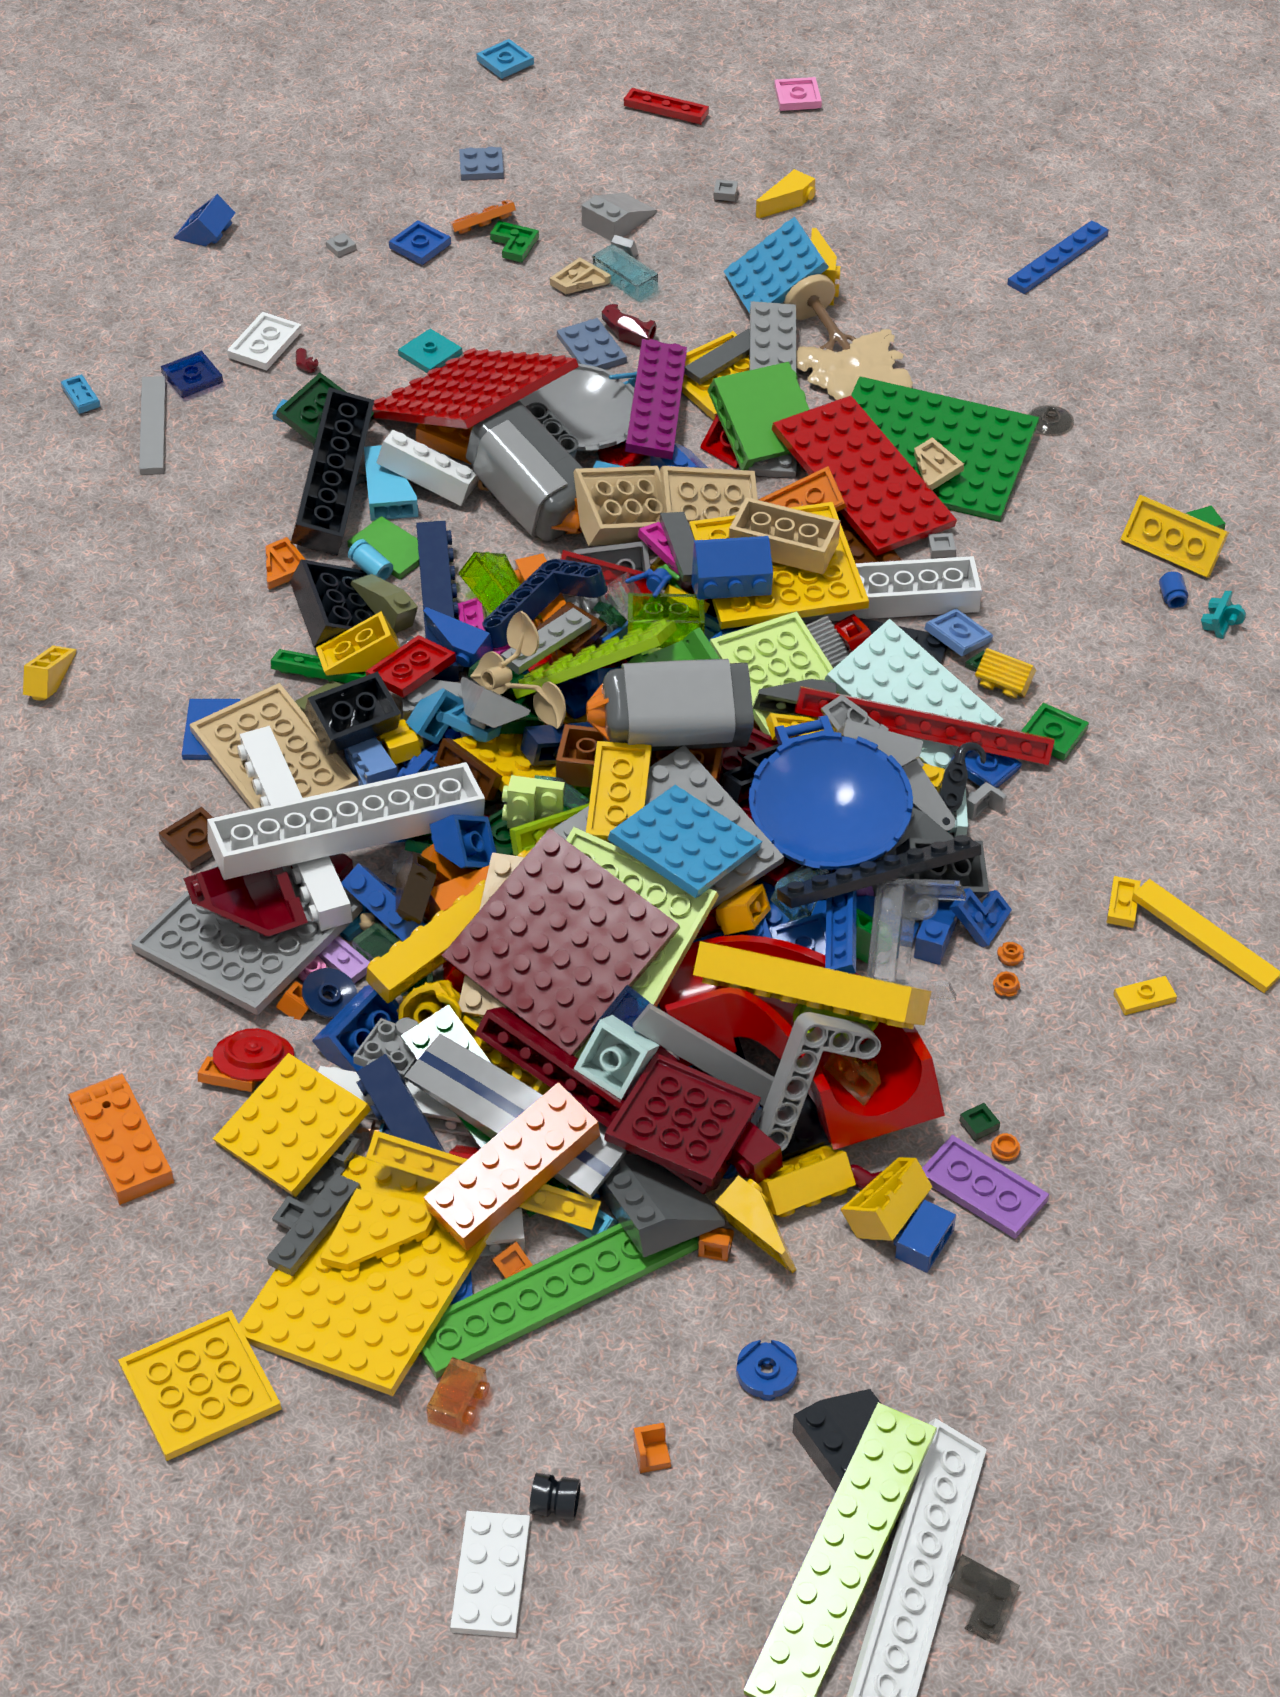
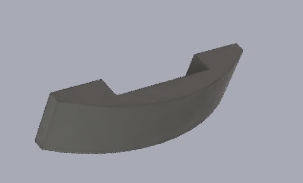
[272,1135,360,1230]

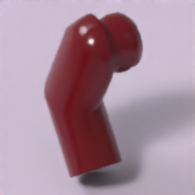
[296,348,319,373]
[850,1164,882,1190]

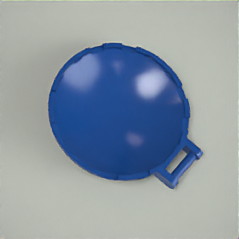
[749,715,913,870]

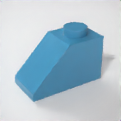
[406,688,463,744]

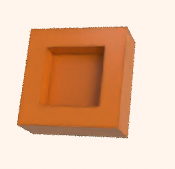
[491,1242,533,1279]

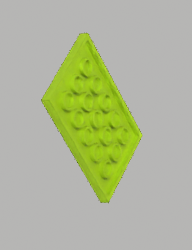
[513,618,677,699]

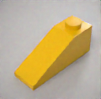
[756,169,816,219]
[23,645,77,700]

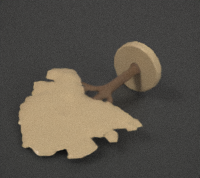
[784,274,913,400]

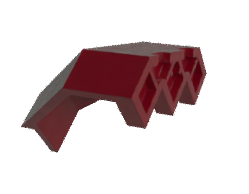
[183,867,308,937]

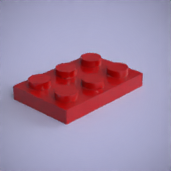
[365,635,456,698]

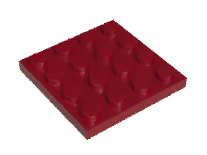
[604,1053,761,1187]

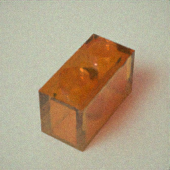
[426,1357,490,1434]

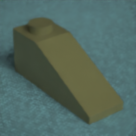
[351,574,418,633]

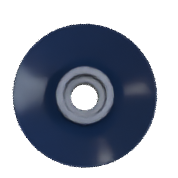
[302,968,357,1018]

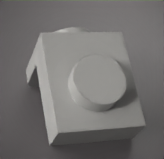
[966,782,1007,821]

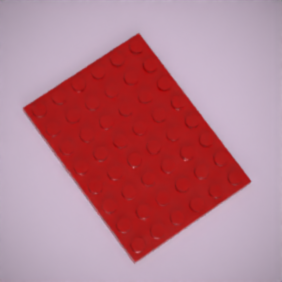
[372,348,579,429]

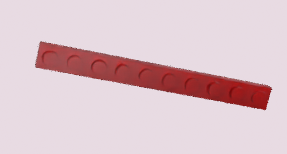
[795,686,1055,765]

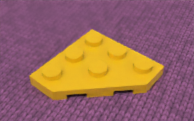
[320,1188,436,1271]

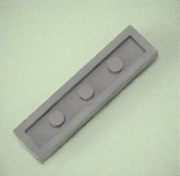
[501,608,591,675]

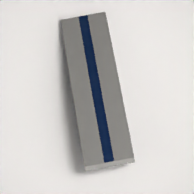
[404,1033,626,1199]

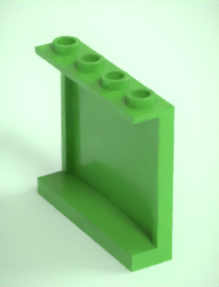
[707,362,810,470]

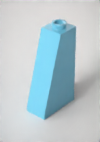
[364,445,418,521]

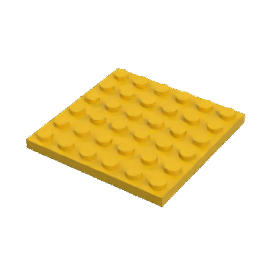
[689,502,869,629]

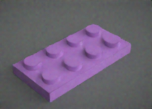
[922,1135,1049,1239]

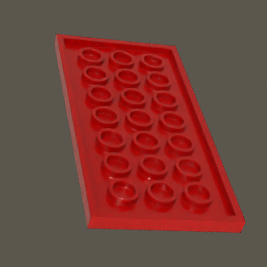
[771,396,957,556]

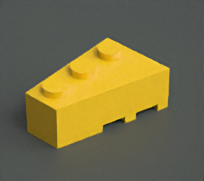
[840,1157,932,1241]

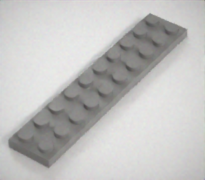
[748,301,796,478]

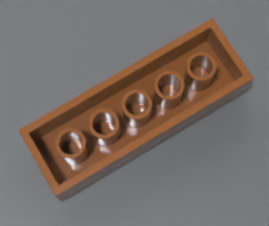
[556,724,723,788]

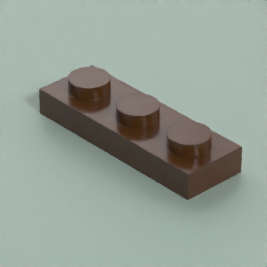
[434,738,503,800]

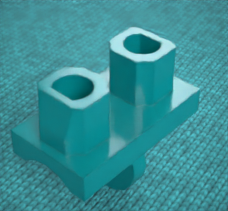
[1201,591,1246,639]

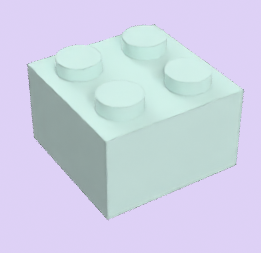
[574,1015,660,1100]

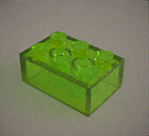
[628,593,705,648]

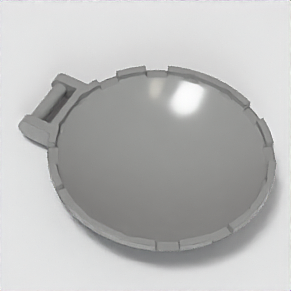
[519,364,634,451]

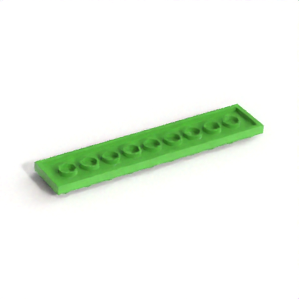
[420,1223,699,1379]

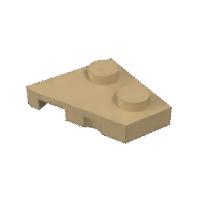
[550,257,611,294]
[914,437,964,490]

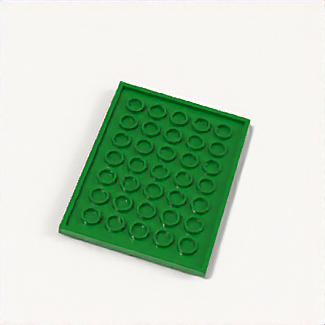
[851,376,1039,522]

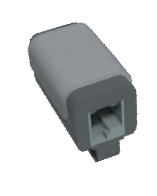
[466,401,583,542]
[586,659,754,751]

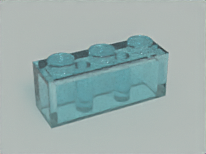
[593,244,658,302]

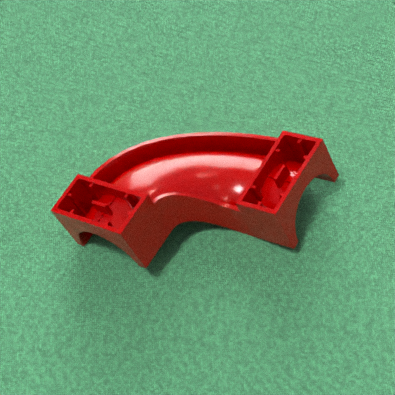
[659,935,945,1150]

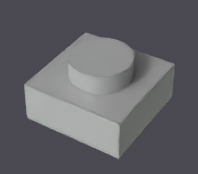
[713,180,738,201]
[326,233,357,258]
[611,235,638,259]
[928,533,956,558]

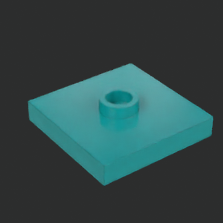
[398,328,463,374]

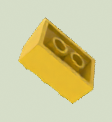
[758,1145,856,1217]

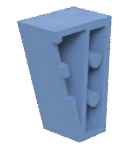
[344,737,398,786]

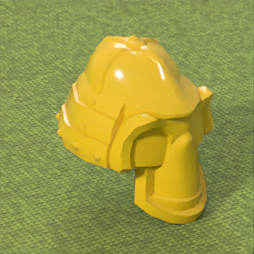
[397,980,465,1024]

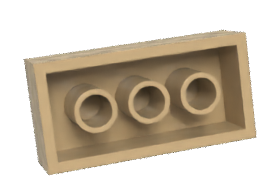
[729,497,840,574]

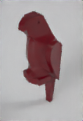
[602,304,657,348]

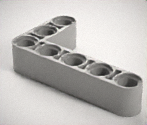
[757,1012,881,1151]

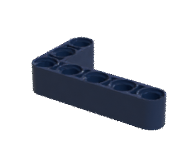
[482,559,608,648]

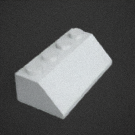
[376,430,480,506]

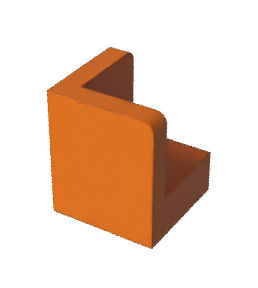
[698,1228,734,1262]
[634,1423,671,1473]

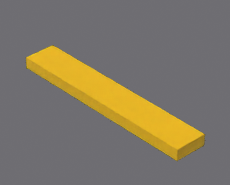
[1132,878,1280,993]

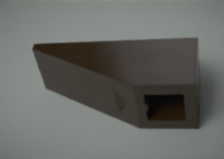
[396,851,437,925]

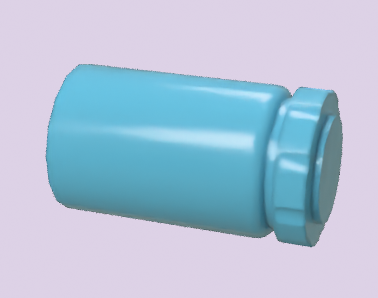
[348,539,394,580]

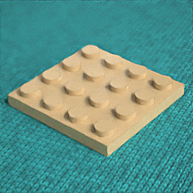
[660,466,758,523]

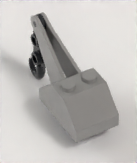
[837,719,986,832]

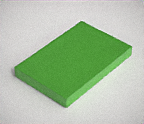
[347,516,419,580]

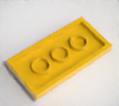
[1120,494,1229,578]
[586,741,652,841]

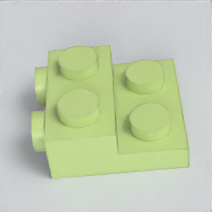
[502,775,565,829]

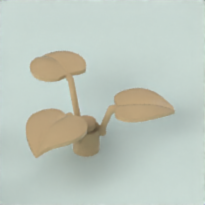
[470,611,566,729]

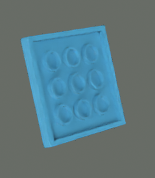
[724,217,829,313]
[608,785,762,898]

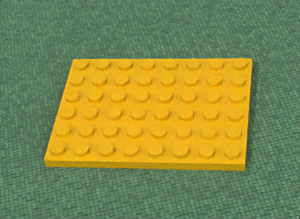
[234,1154,493,1396]

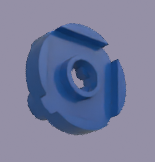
[736,1340,798,1401]

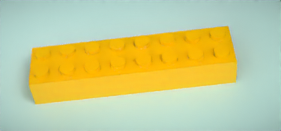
[693,941,932,1029]

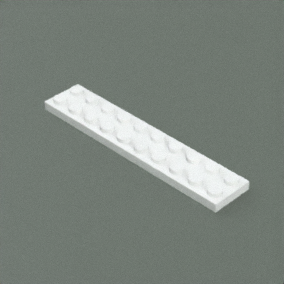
[847,1418,987,1697]

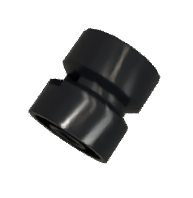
[529,1472,581,1521]

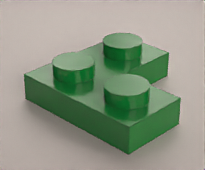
[490,221,539,263]

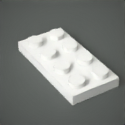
[450,1511,530,1638]

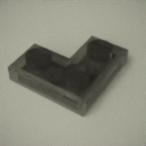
[947,1554,1020,1643]

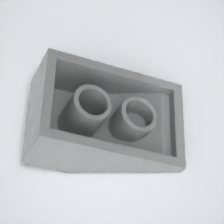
[581,193,657,241]

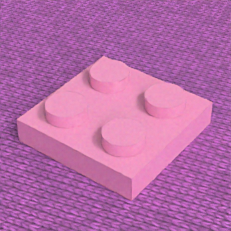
[774,77,822,111]

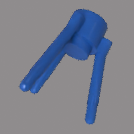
[625,568,672,619]

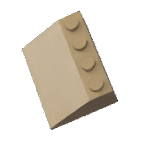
[573,466,664,546]

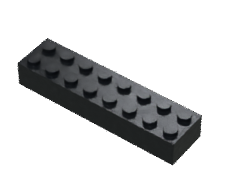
[290,387,375,556]

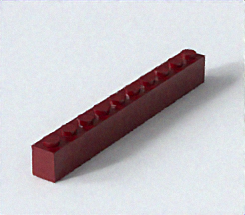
[475,1006,730,1194]

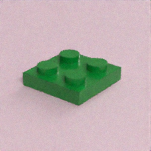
[1021,703,1089,761]

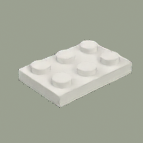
[227,312,302,371]

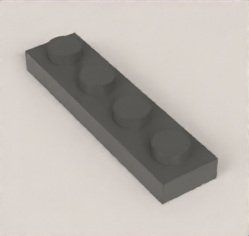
[267,1173,362,1276]

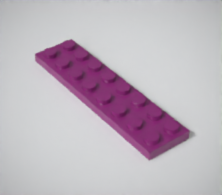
[625,339,687,460]

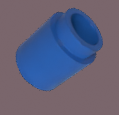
[1159,571,1188,608]

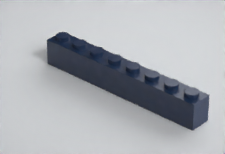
[416,521,464,682]

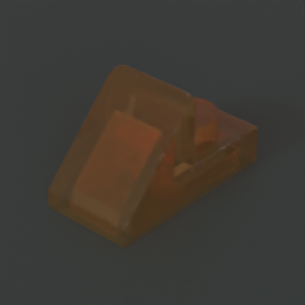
[823,1053,881,1106]

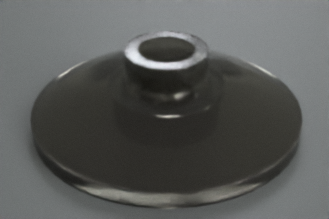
[1028,405,1074,436]

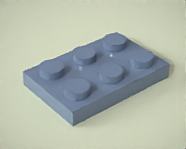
[557,318,627,370]

